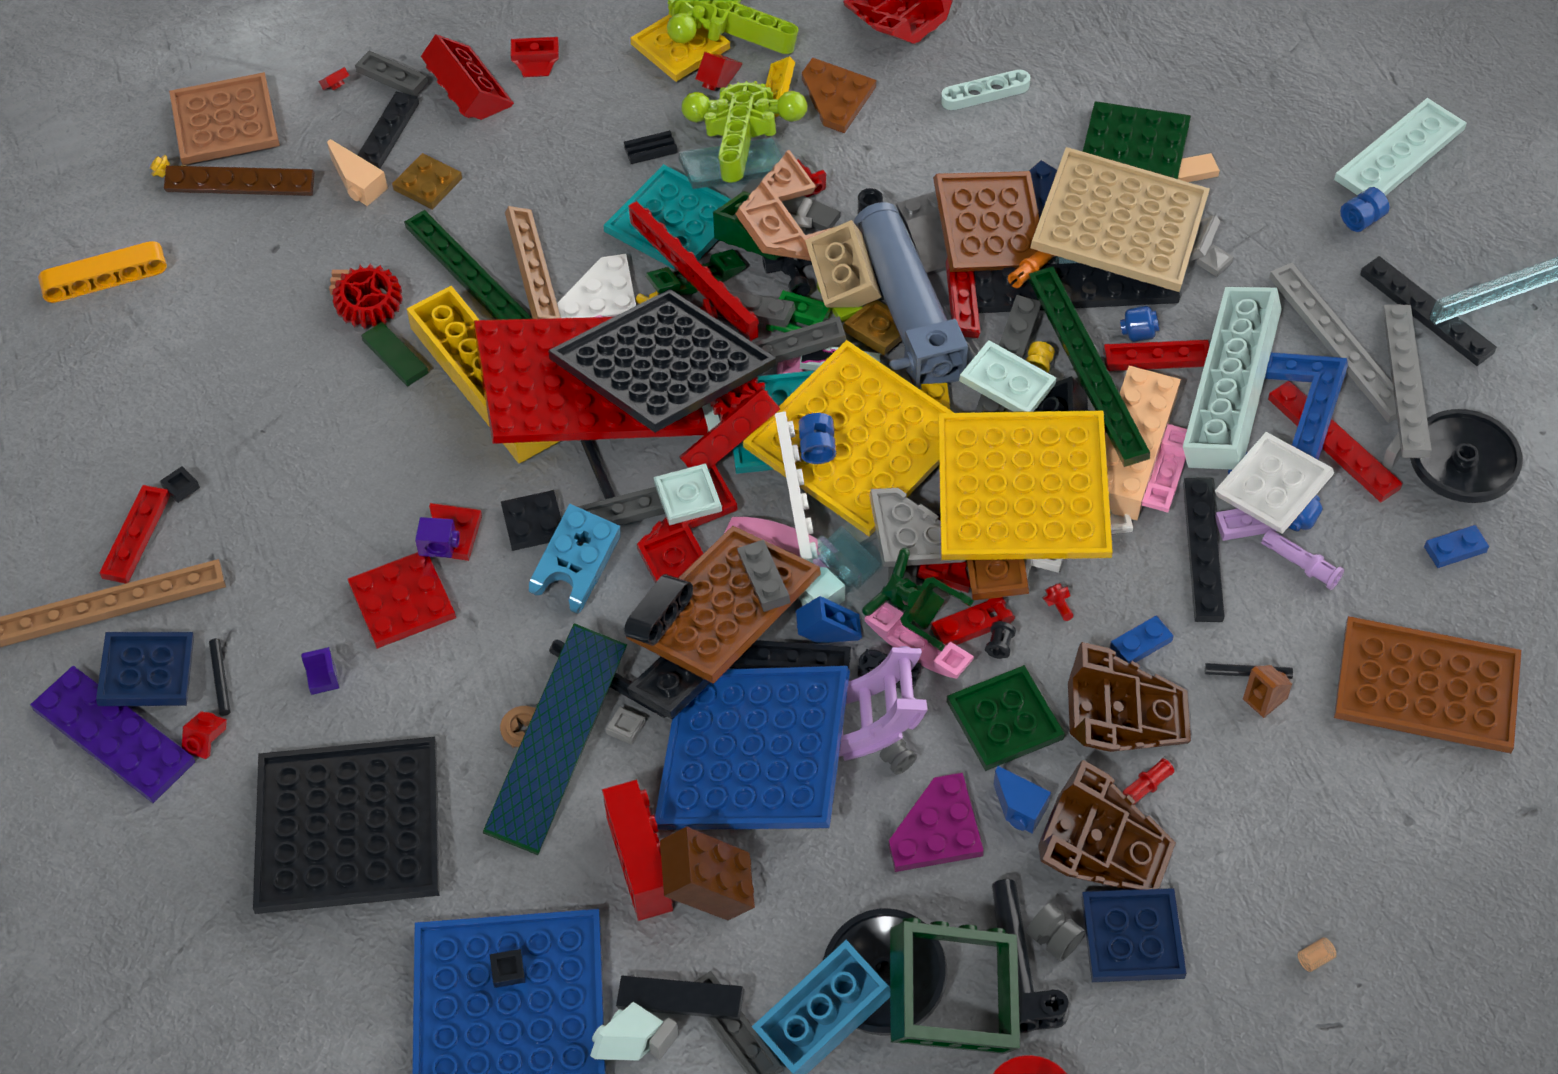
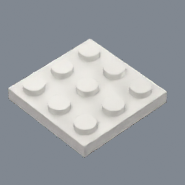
[1215,432,1334,534]

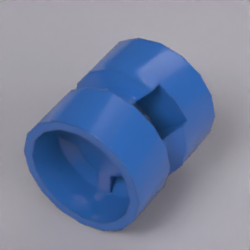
[1340,187,1390,232]
[799,413,836,464]

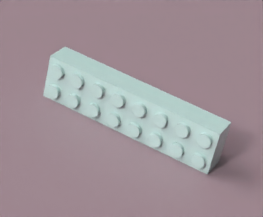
[1183,287,1281,470]

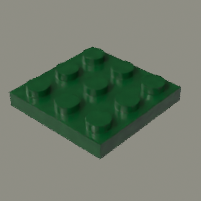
[946,665,1065,771]

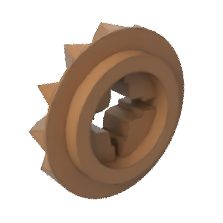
[500,706,536,748]

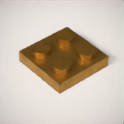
[392,153,462,210]
[843,300,902,355]

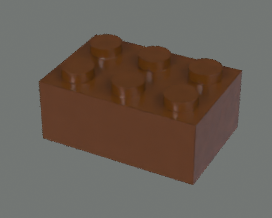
[660,826,755,921]

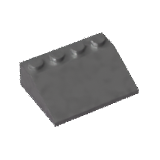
[896,191,947,276]

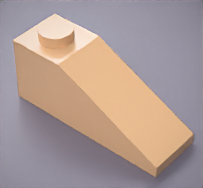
[327,139,388,206]

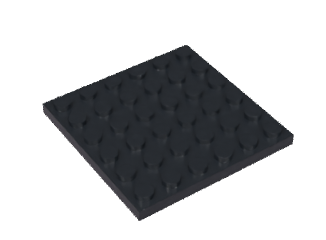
[549,289,776,433]
[253,736,440,914]

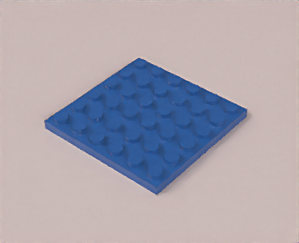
[655,666,850,830]
[412,909,606,1074]

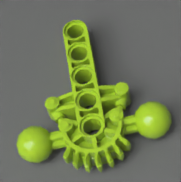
[667,0,799,54]
[681,80,808,183]

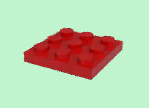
[347,552,456,649]

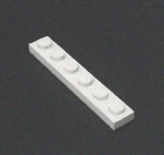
[775,411,818,563]

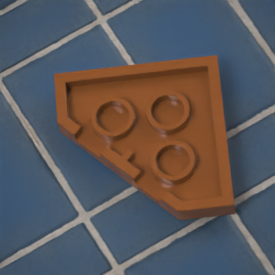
[802,57,877,133]

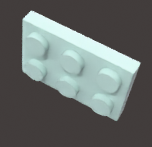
[959,340,1057,412]

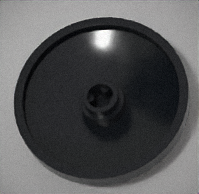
[1410,409,1523,503]
[823,908,948,1036]

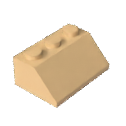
[805,220,882,307]

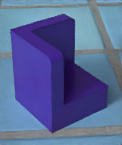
[301,647,339,695]

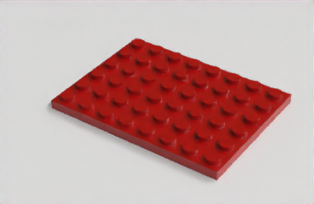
[474,317,708,444]

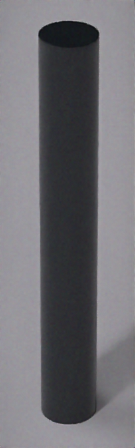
[580,440,616,499]
[209,638,231,716]
[1205,663,1293,679]

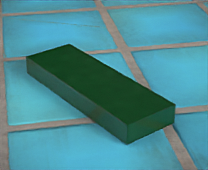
[361,322,429,387]

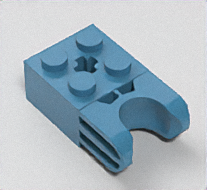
[529,504,620,614]

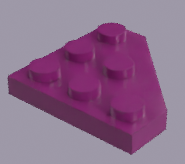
[888,773,984,872]

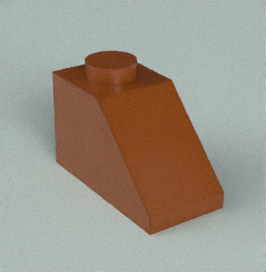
[1243,665,1292,718]

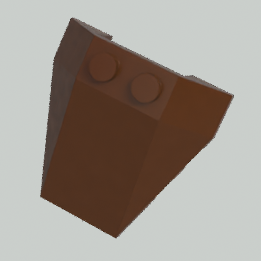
[1068,642,1191,752]
[1038,760,1176,890]

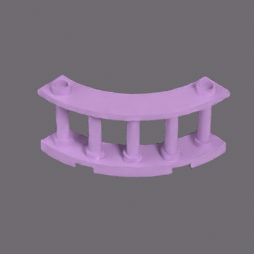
[839,646,927,761]

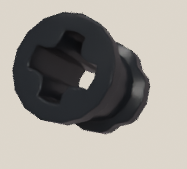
[985,621,1016,659]

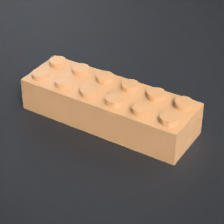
[1105,366,1181,521]

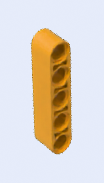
[38,241,167,303]

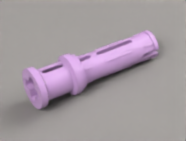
[1261,529,1344,590]

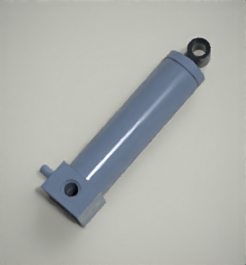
[854,188,968,390]

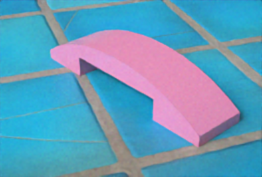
[1142,424,1187,512]
[724,517,834,568]
[865,602,974,679]

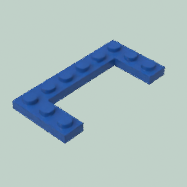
[1228,352,1348,475]

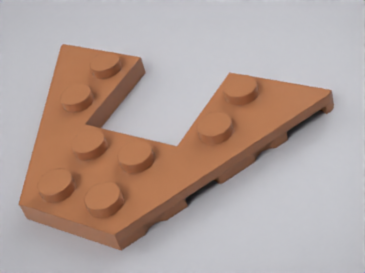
[736,150,834,261]

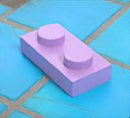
[1215,509,1276,541]

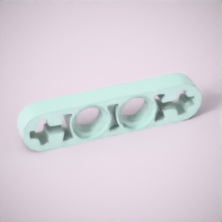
[941,70,1030,110]

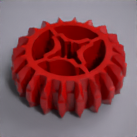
[332,263,403,329]

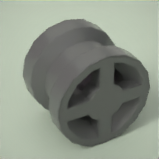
[880,739,917,775]

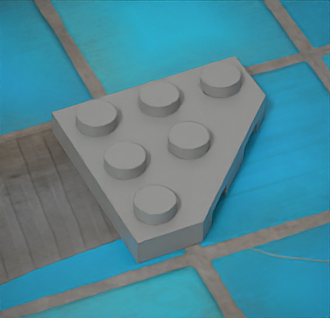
[869,488,965,567]

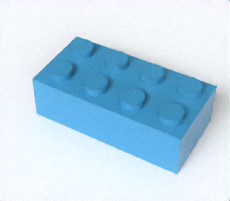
[752,940,890,1074]

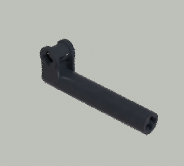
[992,879,1069,1033]

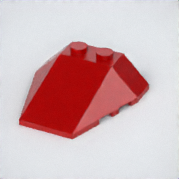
[843,0,953,44]

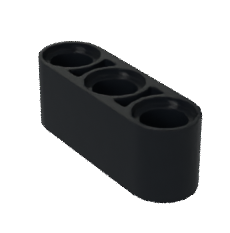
[624,574,693,646]

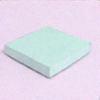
[654,464,722,525]

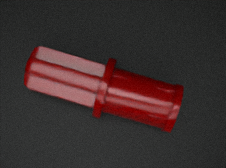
[1122,758,1175,805]

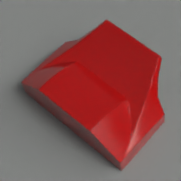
[511,37,559,77]

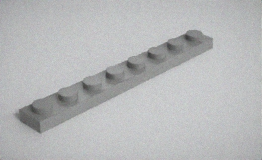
[1269,263,1397,423]
[1383,304,1432,458]

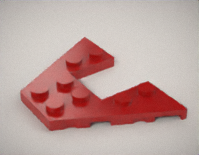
[637,464,738,583]

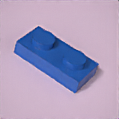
[1424,525,1489,568]
[1110,615,1174,663]

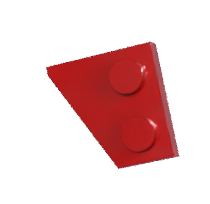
[429,503,482,561]

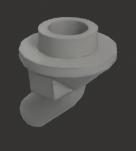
[791,198,813,232]

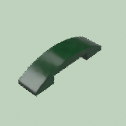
[645,249,746,295]

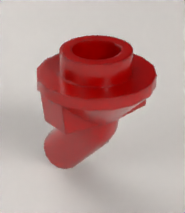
[1042,583,1073,621]

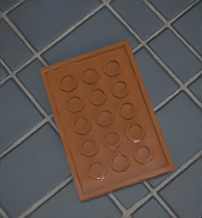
[626,526,821,684]
[1334,616,1522,754]

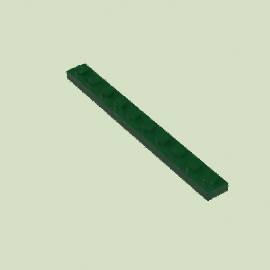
[1029,267,1150,467]

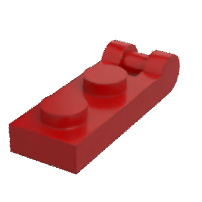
[931,597,1015,646]

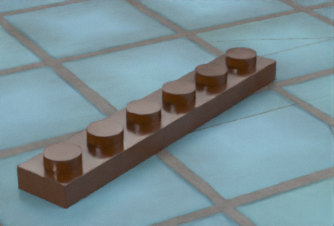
[164,165,315,196]

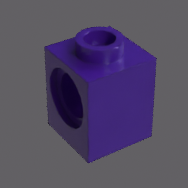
[415,517,460,558]

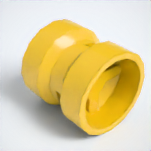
[1025,341,1055,373]

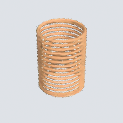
[1298,937,1336,972]

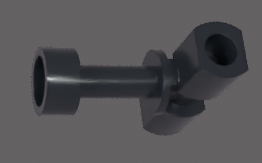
[762,256,812,297]

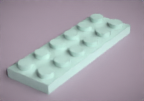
[1334,98,1467,196]

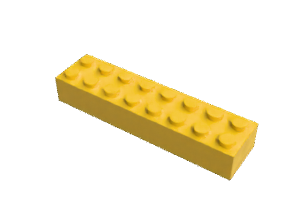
[407,286,560,464]

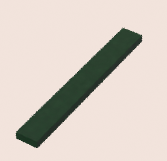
[404,210,533,320]

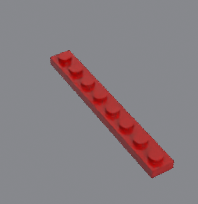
[628,201,759,341]

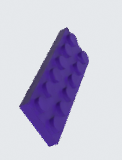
[30,666,195,803]

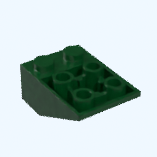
[713,191,780,260]

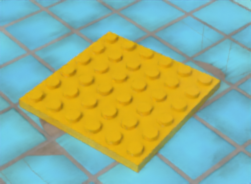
[743,340,954,537]
[938,411,1113,560]

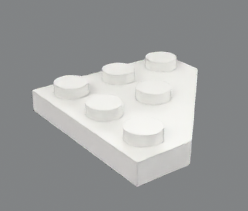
[557,254,636,318]

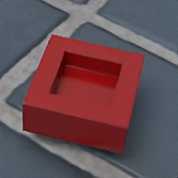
[318,67,350,90]

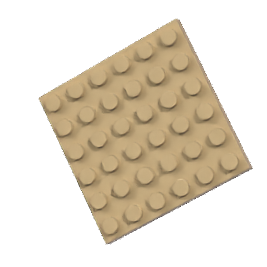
[1030,147,1210,292]

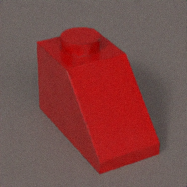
[695,52,742,91]

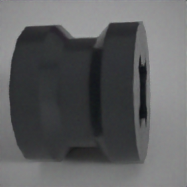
[858,650,886,677]

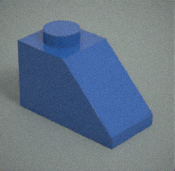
[796,596,862,644]
[993,766,1051,834]

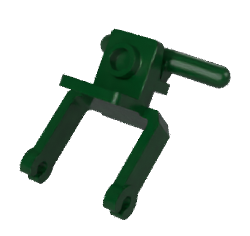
[862,548,974,652]

